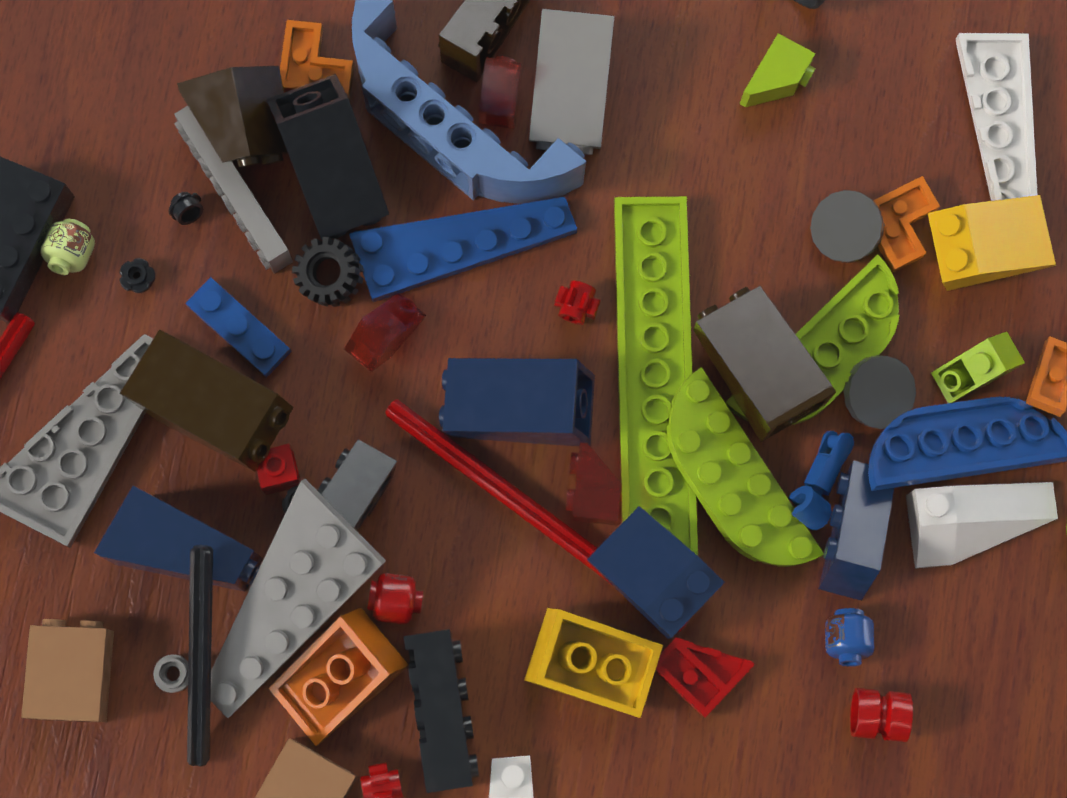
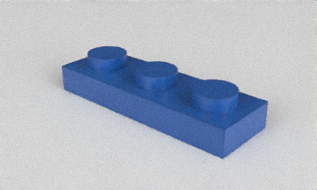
[185,277,292,378]

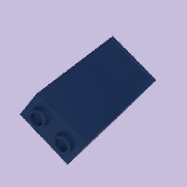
[439,358,595,447]
[94,486,263,592]

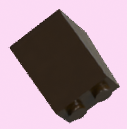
[177,66,288,167]

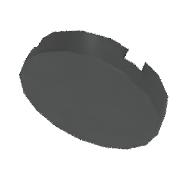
[810,190,885,263]
[844,355,916,429]

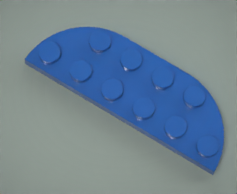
[868,397,1067,491]

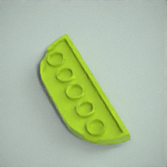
[725,254,900,425]
[667,367,824,567]

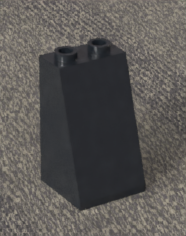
[267,74,390,240]

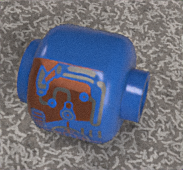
[825,608,874,667]

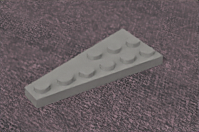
[0,334,153,548]
[211,479,386,718]

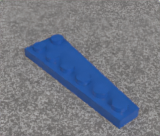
[349,197,577,302]

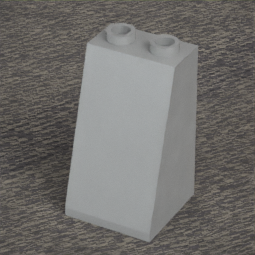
[529,9,614,155]

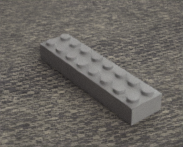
[174,106,293,274]

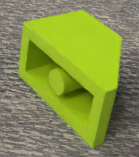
[740,33,816,107]

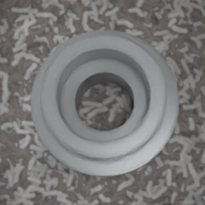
[153,655,188,693]

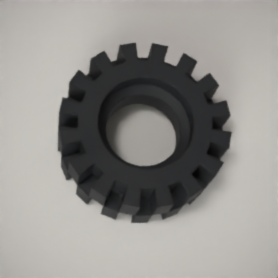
[292,237,364,307]

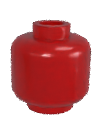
[367,573,423,625]

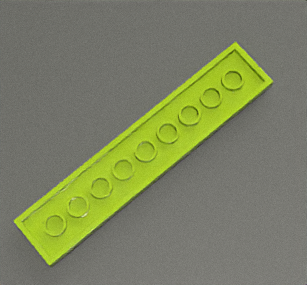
[614,196,698,556]

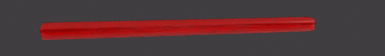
[385,399,689,633]

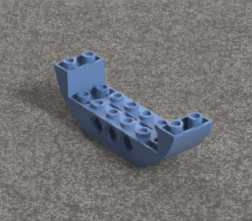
[352,0,586,204]

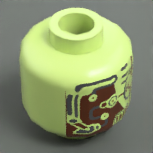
[41,218,95,275]

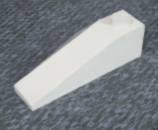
[906,482,1058,568]

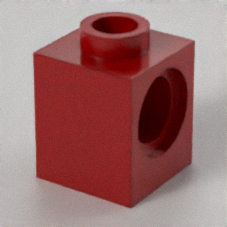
[257,443,301,495]

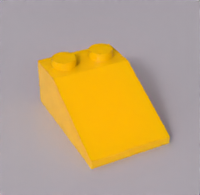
[928,195,1056,291]
[524,608,663,718]

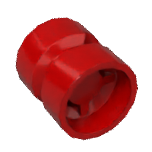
[850,688,913,742]

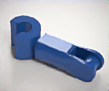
[788,431,854,530]

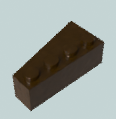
[438,0,530,83]

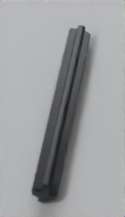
[187,545,213,767]

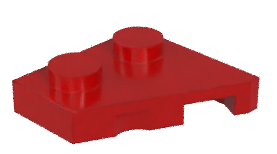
[655,637,755,718]

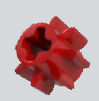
[554,280,601,325]
[360,763,403,798]

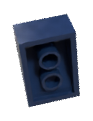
[587,506,725,639]

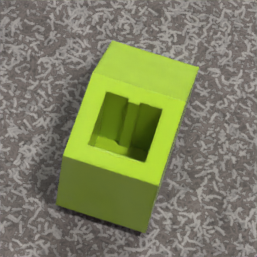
[931,332,1025,403]

